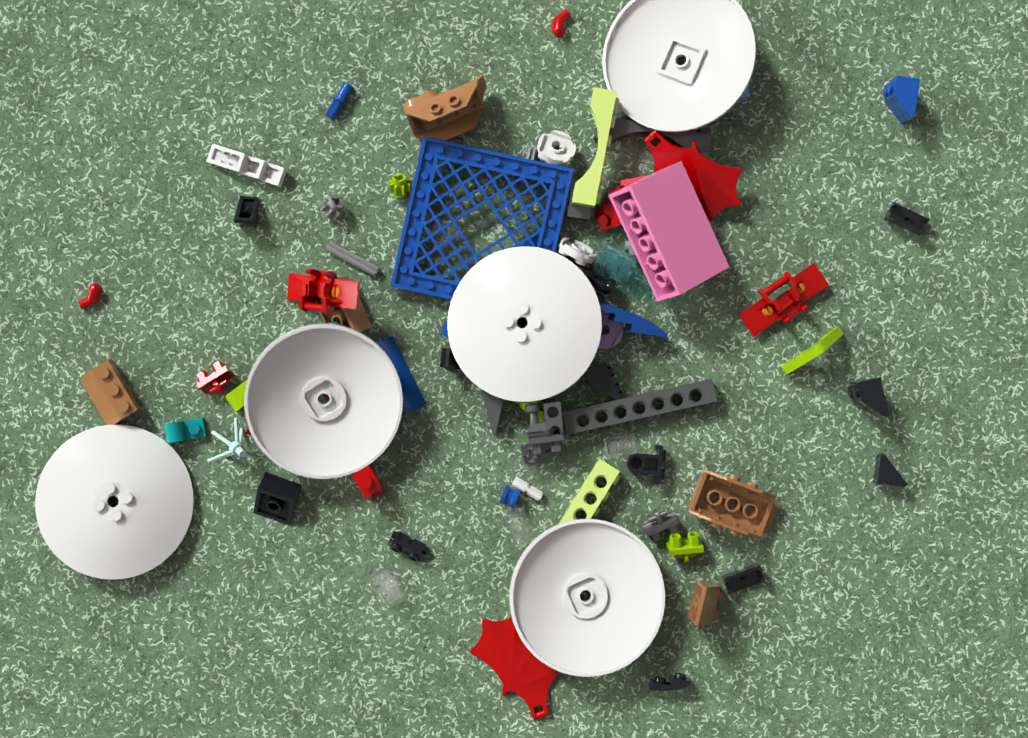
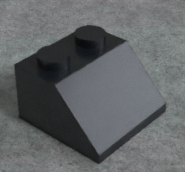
[848,377,889,416]
[253,472,302,525]

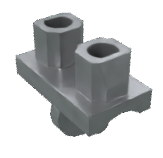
[642,508,679,543]

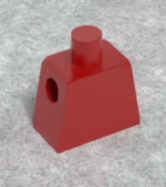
[352,464,387,501]

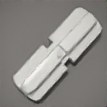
[512,477,543,501]

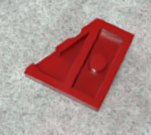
[595,185,624,232]

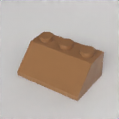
[316,275,372,333]
[80,360,143,425]

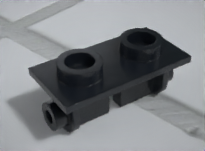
[388,531,428,562]

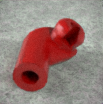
[552,9,571,38]
[78,283,102,309]

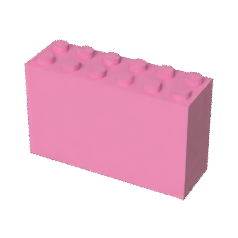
[609,161,729,302]

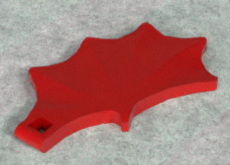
[644,130,742,221]
[470,617,559,721]

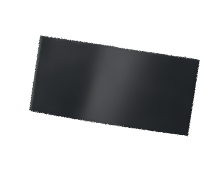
[648,673,691,691]

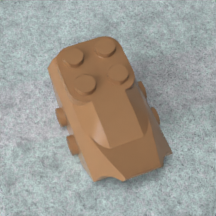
[403,75,487,141]
[689,469,778,539]

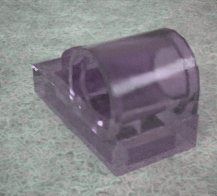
[521,442,556,466]

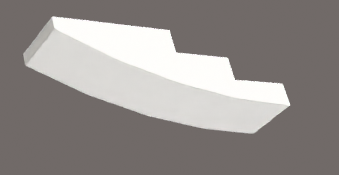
[206,144,287,187]

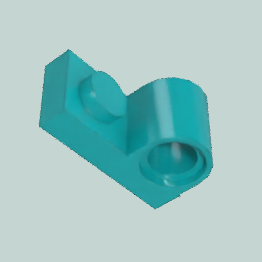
[164,417,207,444]

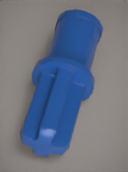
[326,82,354,120]

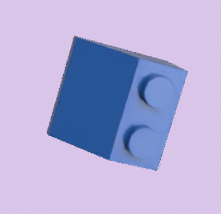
[883,76,920,124]

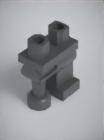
[525,400,564,454]

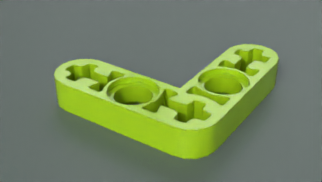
[781,326,844,375]

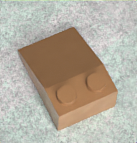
[687,579,723,626]

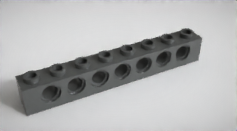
[562,379,717,438]

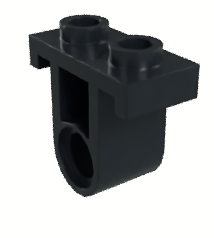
[626,445,666,484]

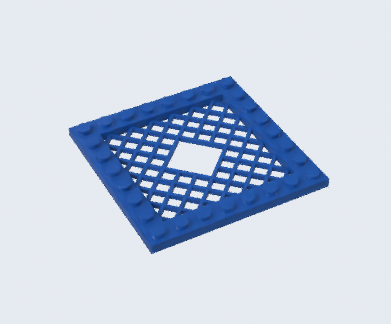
[390,136,574,300]

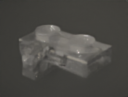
[422,216,462,253]

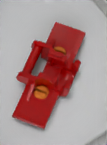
[738,263,829,337]
[287,268,360,315]

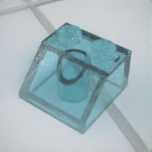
[592,243,638,284]

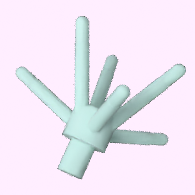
[208,417,256,463]

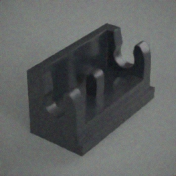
[884,202,930,235]
[721,563,765,594]

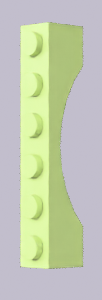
[571,87,619,208]

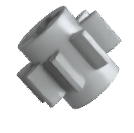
[320,195,345,220]

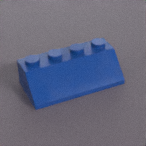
[375,336,426,416]

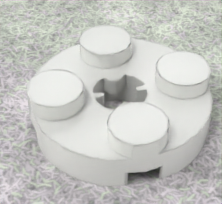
[537,130,576,167]
[559,237,597,266]

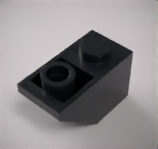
[584,363,622,400]

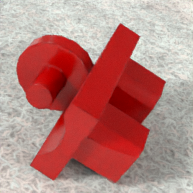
[196,361,234,395]

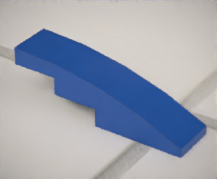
[599,303,668,337]

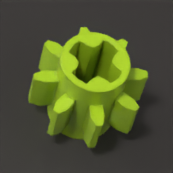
[388,174,412,198]

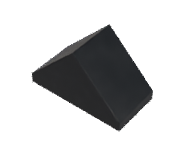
[234,196,259,227]
[873,453,907,487]

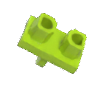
[666,531,704,564]

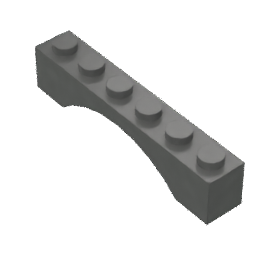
[593,115,712,158]

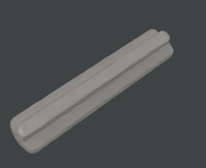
[326,242,379,276]

